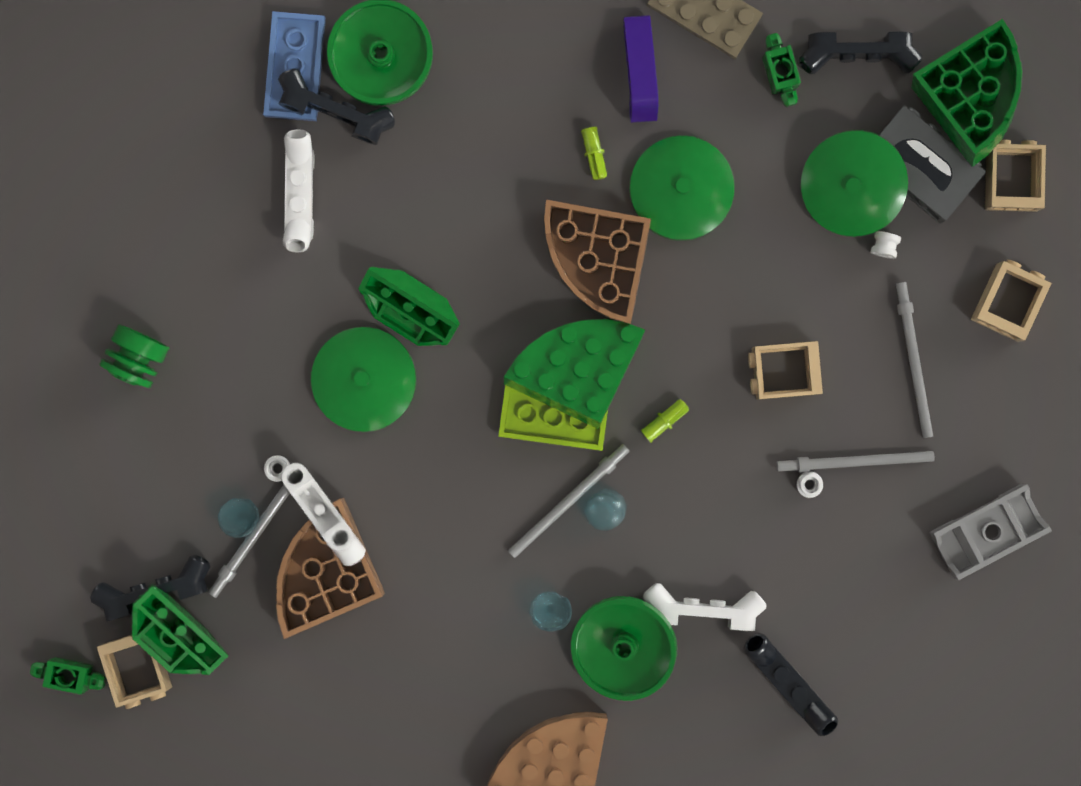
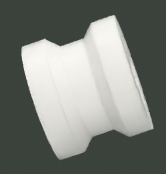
[870,231,901,259]

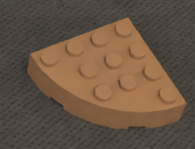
[544,200,651,324]
[276,497,385,639]
[487,712,608,786]

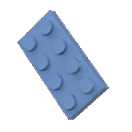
[263,11,326,121]

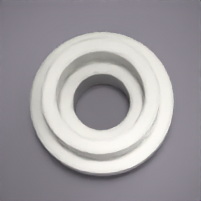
[264,455,290,482]
[796,472,823,498]

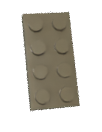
[647,0,763,60]

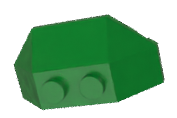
[358,267,460,346]
[132,585,229,675]

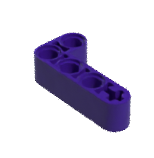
[623,15,659,123]

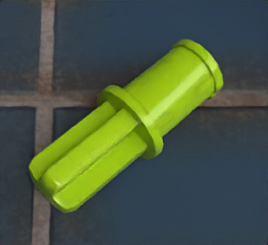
[581,127,607,180]
[641,399,689,443]

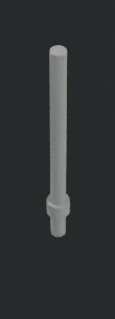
[896,282,933,438]
[508,444,630,558]
[776,451,935,473]
[208,466,307,598]

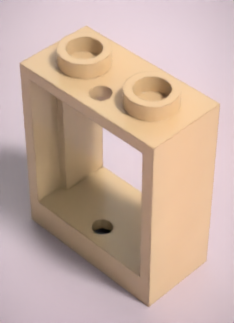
[985,140,1046,212]
[971,260,1052,342]
[748,341,823,400]
[97,634,172,709]

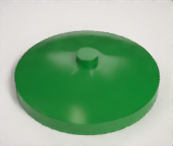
[327,0,433,106]
[801,130,908,237]
[630,136,734,241]
[311,327,416,432]
[571,596,677,701]

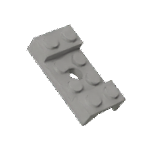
[929,483,1052,580]

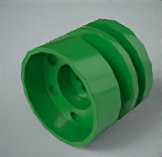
[99,324,170,388]

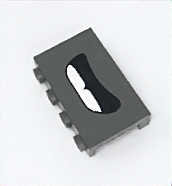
[879,106,986,224]

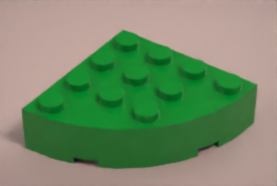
[911,19,1023,167]
[503,319,645,429]

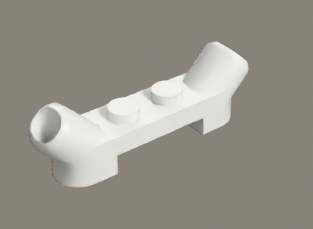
[283,129,315,253]
[281,463,365,566]
[643,583,766,631]

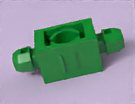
[762,33,801,107]
[30,657,106,694]

